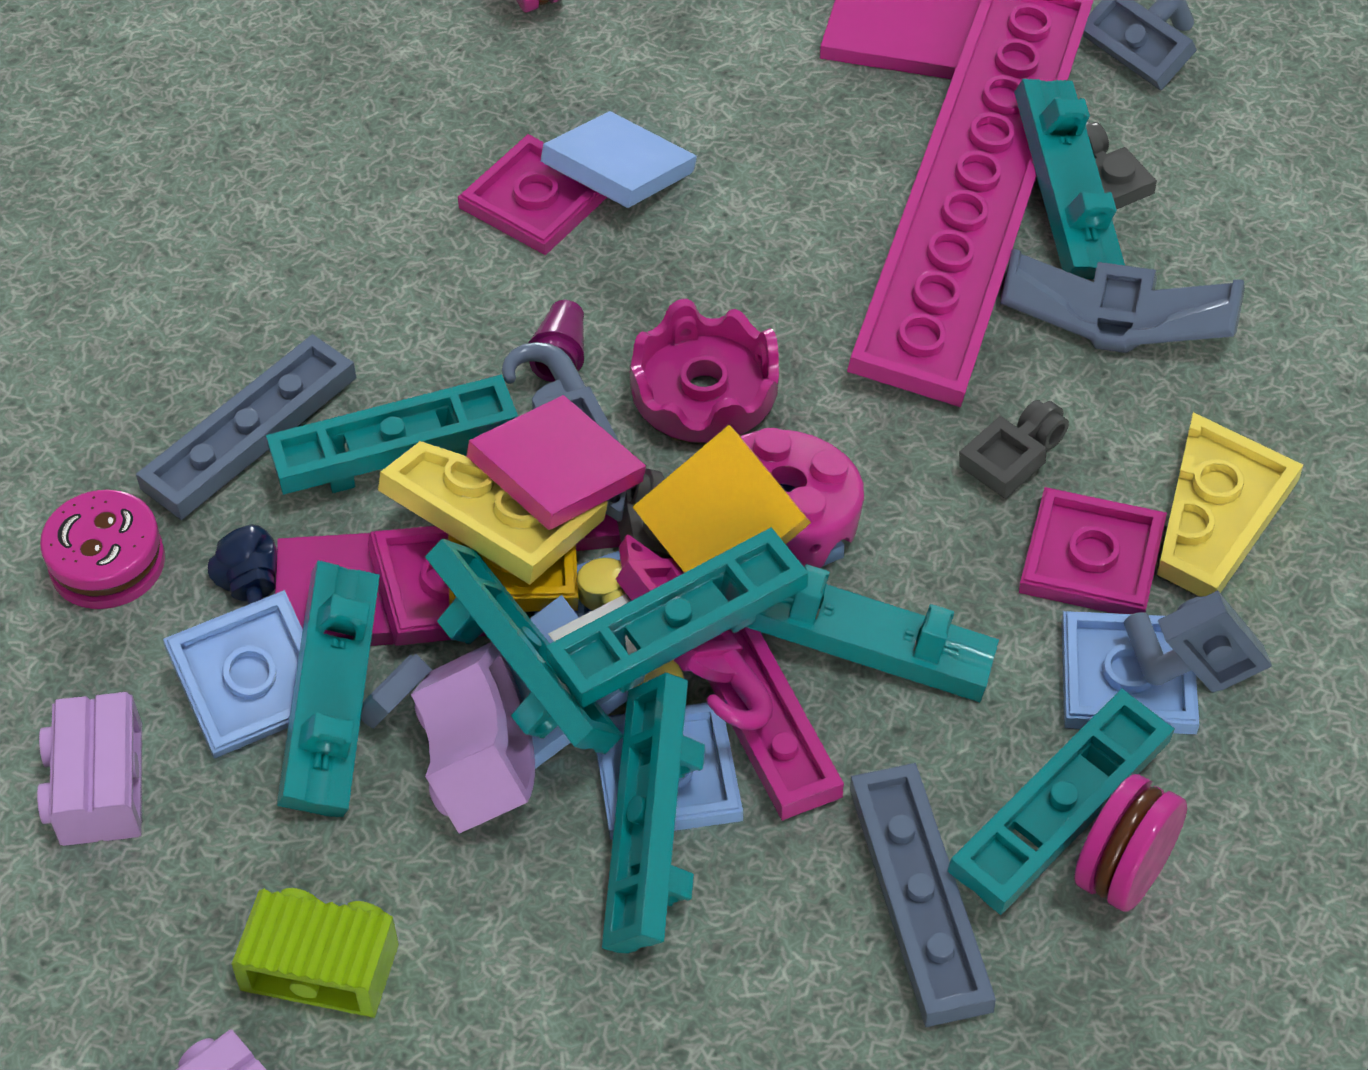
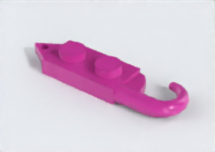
[616,535,773,730]

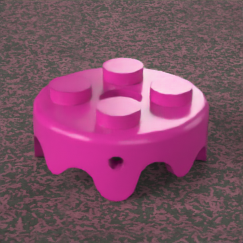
[629,299,779,443]
[740,428,864,568]

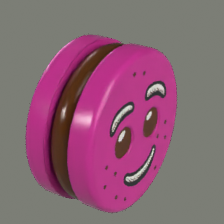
[40,490,165,609]
[1074,774,1187,912]

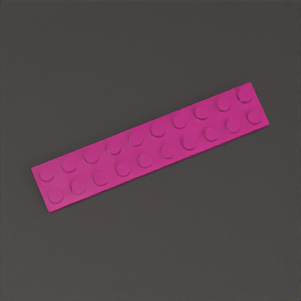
[847,0,1094,407]

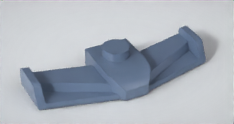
[1000,249,1245,353]

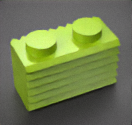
[231,888,399,1018]

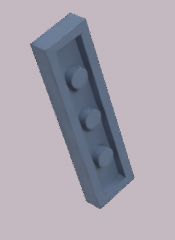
[136,334,357,520]
[850,763,996,1028]

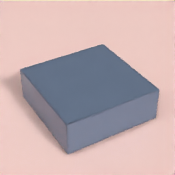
[361,654,432,729]

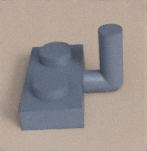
[1083,0,1197,90]
[1124,590,1272,692]

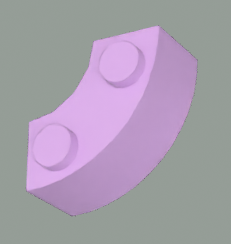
[411,642,535,834]

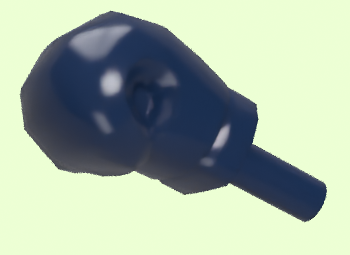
[208,524,277,604]

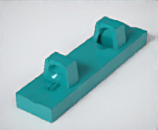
[1014,79,1125,279]
[266,374,519,495]
[546,527,808,708]
[425,538,623,754]
[277,560,380,817]
[747,564,999,703]
[602,673,705,954]
[947,688,1175,915]

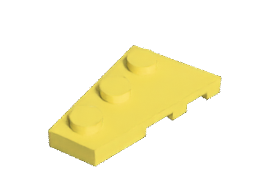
[1157,412,1303,597]
[378,441,608,585]

